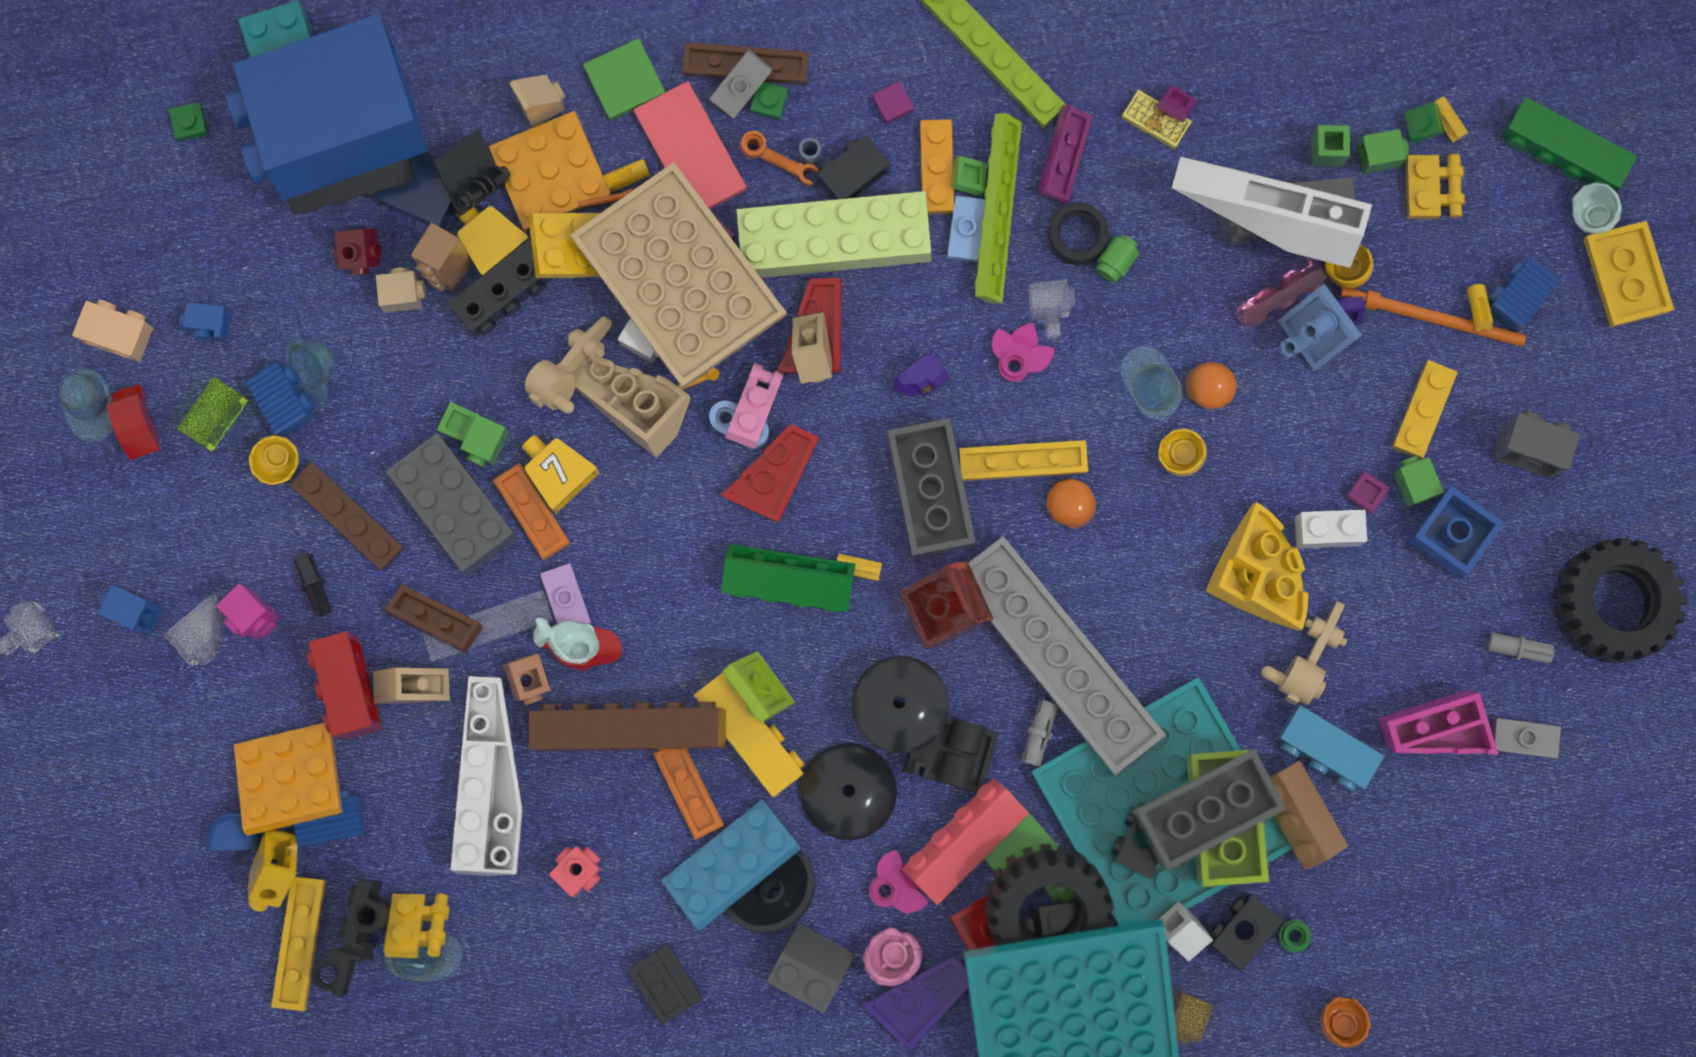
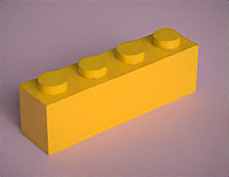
[694,672,805,798]

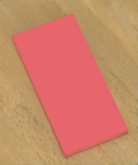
[633,81,747,209]

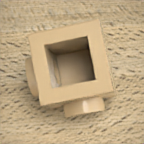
[376,268,426,313]

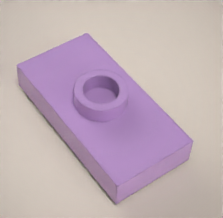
[540,563,592,624]

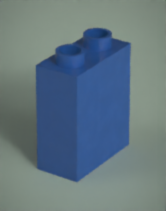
[226,14,429,201]

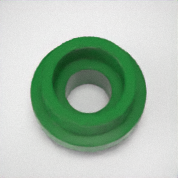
[1278,920,1311,952]

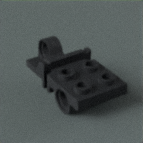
[893,700,999,794]
[311,879,391,997]

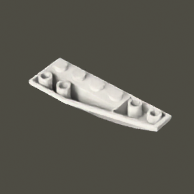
[1172,157,1372,268]
[451,676,522,876]

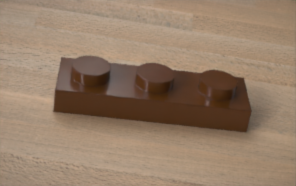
[384,584,483,654]

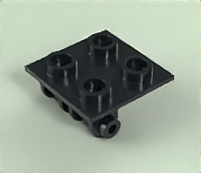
[432,130,510,217]

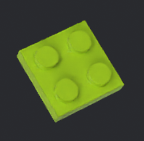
[722,651,795,723]

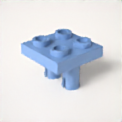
[1278,284,1362,371]

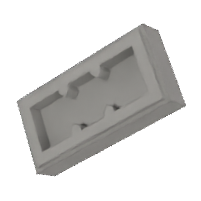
[709,49,773,119]
[1493,718,1561,759]

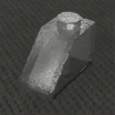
[164,593,224,666]

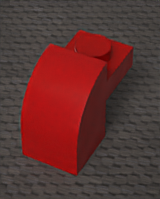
[107,384,160,460]

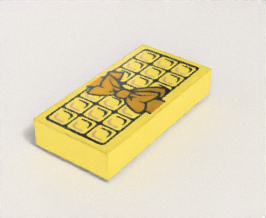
[1121,90,1192,150]

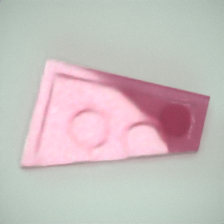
[1236,258,1327,327]

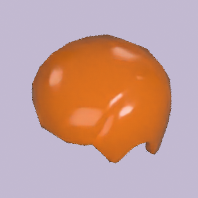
[1185,362,1237,410]
[1046,479,1097,529]
[1320,996,1371,1048]

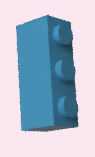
[1276,705,1384,792]

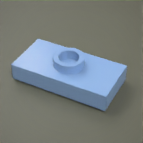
[947,196,985,263]

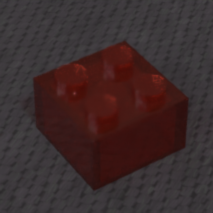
[899,561,994,650]

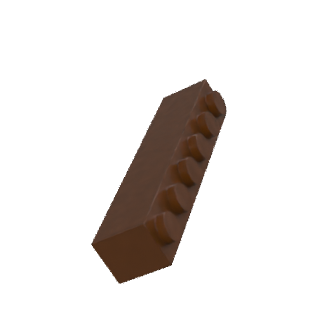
[529,701,726,751]

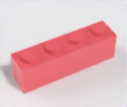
[902,778,1029,905]

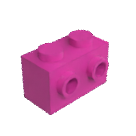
[216,583,280,639]

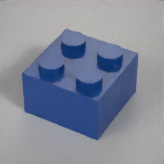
[1407,486,1505,579]

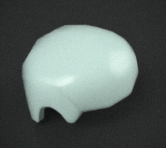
[1572,182,1622,234]

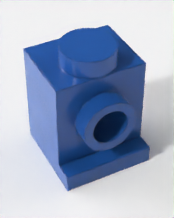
[179,302,232,344]

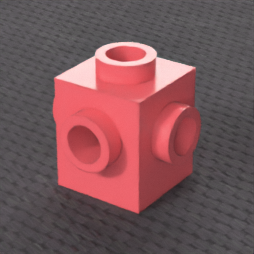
[549,846,602,897]

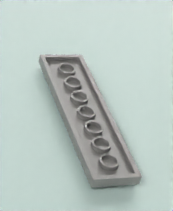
[953,536,1166,776]

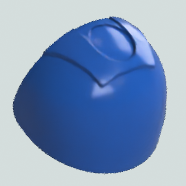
[205,812,263,851]

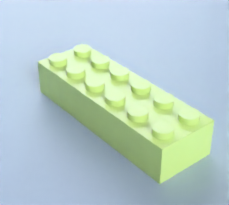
[737,191,932,278]

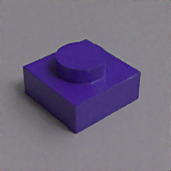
[1337,296,1366,325]

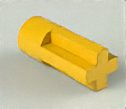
[1434,96,1469,143]
[603,159,650,192]
[1467,284,1493,331]
[837,553,882,581]

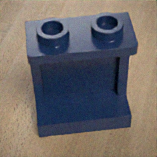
[371,152,455,230]

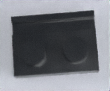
[628,943,703,1026]

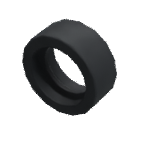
[1047,202,1109,266]

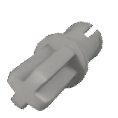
[1487,631,1555,663]

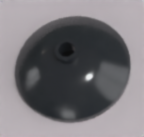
[852,656,949,754]
[800,743,897,840]
[725,849,816,934]

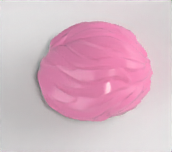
[863,928,923,986]

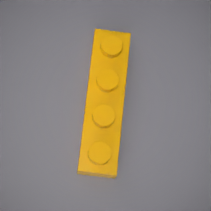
[959,440,1088,481]
[271,876,326,1011]

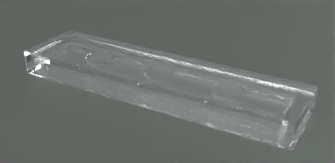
[422,590,554,663]

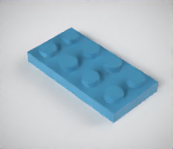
[661,799,801,931]

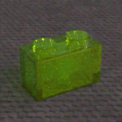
[177,376,249,452]

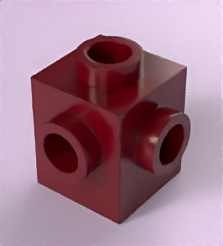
[333,228,382,275]

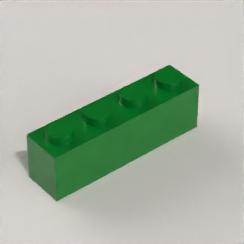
[1501,97,1638,192]
[721,544,856,612]

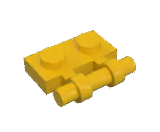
[1405,154,1465,219]
[384,893,450,958]

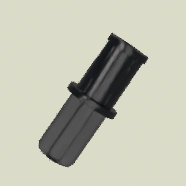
[293,553,331,617]

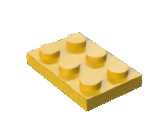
[528,213,600,278]
[1583,221,1674,328]

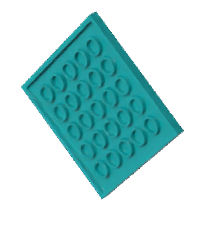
[1031,677,1292,926]
[964,919,1179,1057]

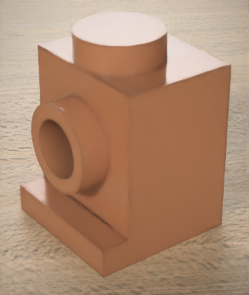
[502,654,550,705]

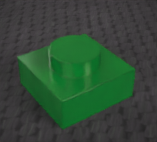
[750,82,788,121]
[169,102,209,142]
[1404,102,1444,143]

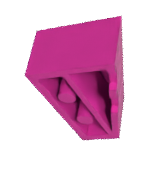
[1378,689,1498,754]

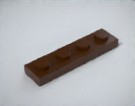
[682,42,809,85]
[290,462,405,571]

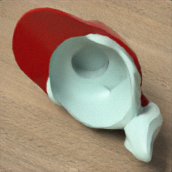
[533,617,622,671]

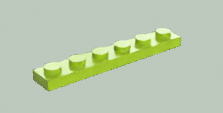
[919,0,1066,129]
[975,113,1022,304]

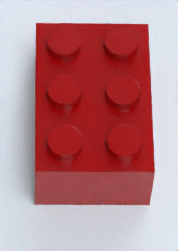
[307,631,383,740]

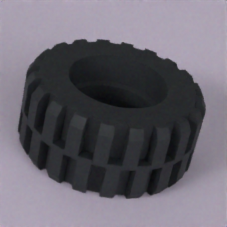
[1552,538,1687,663]
[984,844,1115,946]

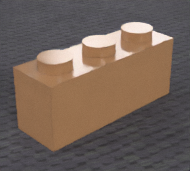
[411,223,473,293]
[1269,760,1348,871]

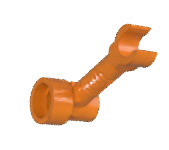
[741,131,819,186]

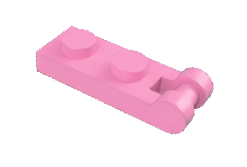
[725,363,784,449]

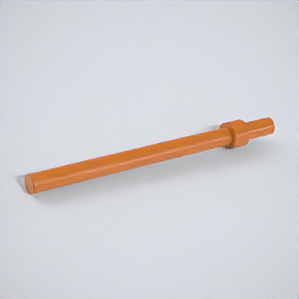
[1339,288,1526,347]

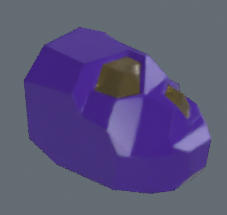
[893,352,950,397]

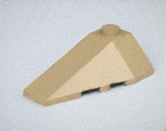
[570,357,691,458]

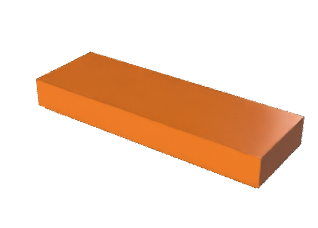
[493,463,571,561]
[653,749,724,840]

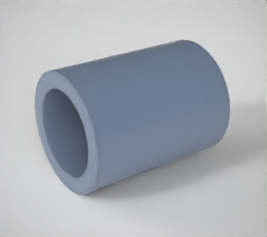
[799,138,821,165]

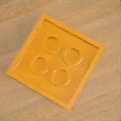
[488,111,611,233]
[234,723,343,836]

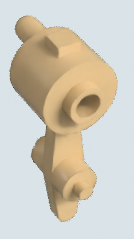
[525,316,612,413]
[1261,601,1347,706]

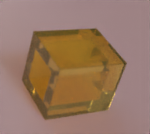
[1174,991,1214,1045]

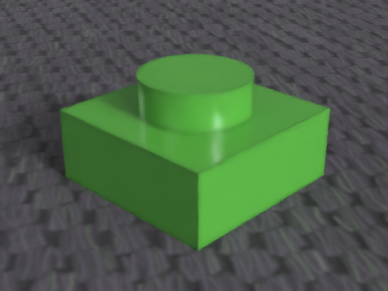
[951,155,987,196]
[437,402,480,443]

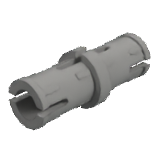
[1021,700,1058,767]

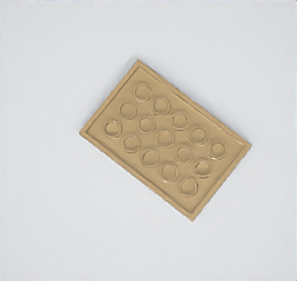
[570,162,787,389]

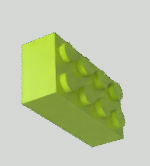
[1186,749,1269,887]

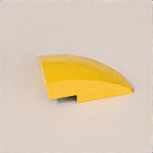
[1206,502,1308,631]

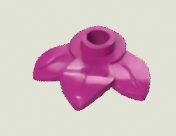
[992,323,1054,382]
[869,850,928,913]

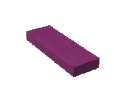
[1037,104,1093,204]

